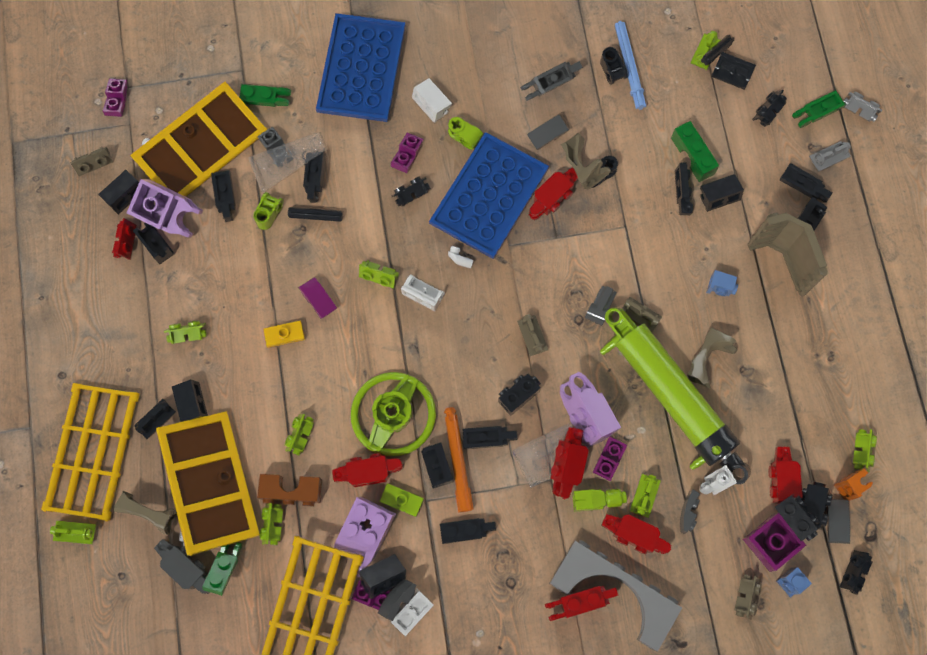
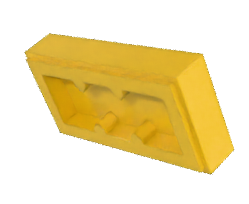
[263,320,305,348]

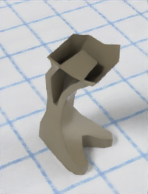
[561,133,611,189]
[687,328,737,388]
[114,491,177,535]

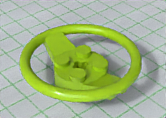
[350,372,436,457]

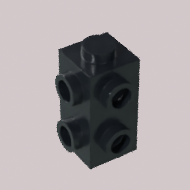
[498,373,541,416]
[802,482,833,530]
[775,494,820,541]

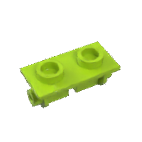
[691,31,721,70]
[359,260,399,289]
[164,321,206,344]
[284,414,314,456]
[852,429,877,472]
[630,474,661,518]
[260,503,283,545]
[50,521,96,545]

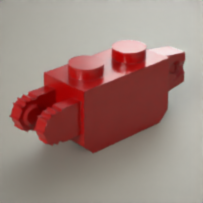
[529,167,578,221]
[550,427,589,500]
[768,447,802,504]
[332,453,403,488]
[601,514,672,555]
[545,586,619,621]

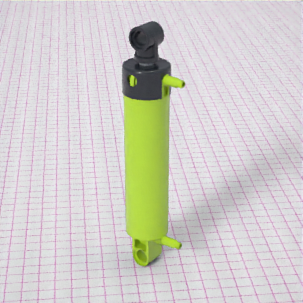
[600,308,751,484]

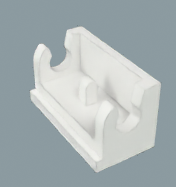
[412,78,452,123]
[401,274,445,311]
[390,588,434,636]

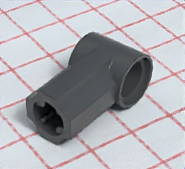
[585,286,617,326]

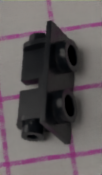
[752,90,787,127]
[391,176,431,207]
[134,399,176,439]
[840,550,873,595]

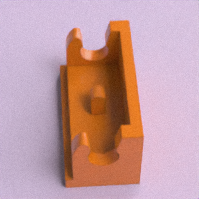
[834,468,873,501]

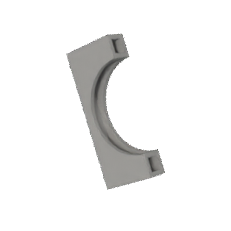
[549,540,682,652]

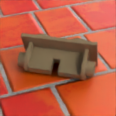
[70,147,113,176]
[622,297,662,332]
[517,314,548,356]
[734,575,762,620]

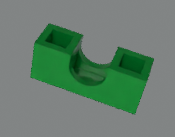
[671,121,719,182]

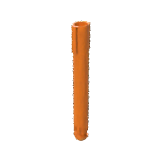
[444,407,474,513]

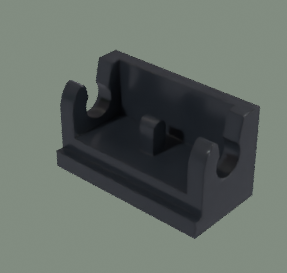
[711,52,756,90]
[98,169,139,215]
[700,174,744,212]
[797,197,827,231]
[133,223,175,265]
[172,379,208,422]
[421,442,453,489]
[359,554,406,600]

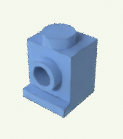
[706,270,738,296]
[776,567,812,597]

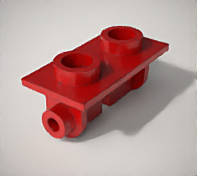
[112,218,137,260]

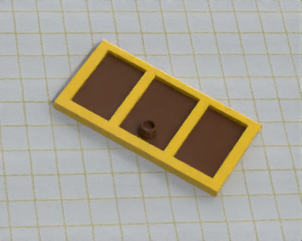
[130,81,267,197]
[156,411,260,556]

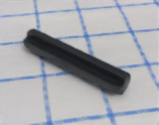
[701,35,734,65]
[288,207,343,222]

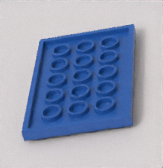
[316,13,406,122]
[429,132,549,259]

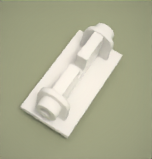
[700,465,737,495]

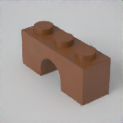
[257,474,322,507]

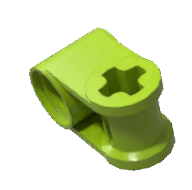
[448,117,483,150]
[253,192,284,230]

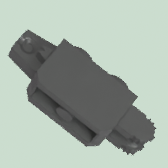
[520,61,583,101]
[154,539,211,594]

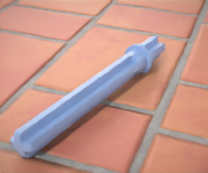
[614,21,646,110]

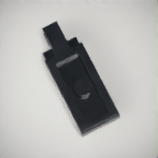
[303,151,326,203]
[675,162,693,216]
[780,164,833,202]
[211,170,236,222]
[462,426,518,449]
[440,518,496,544]

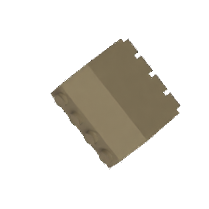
[748,213,828,296]

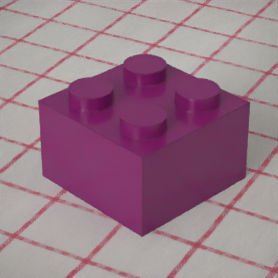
[742,513,807,572]

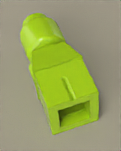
[572,489,627,512]

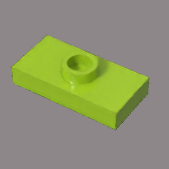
[379,483,424,517]

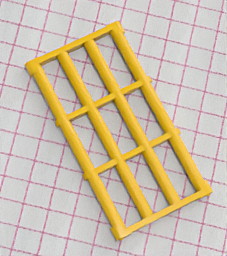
[41,383,140,522]
[261,536,364,655]

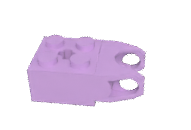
[127,179,203,238]
[560,372,621,448]
[334,496,396,577]

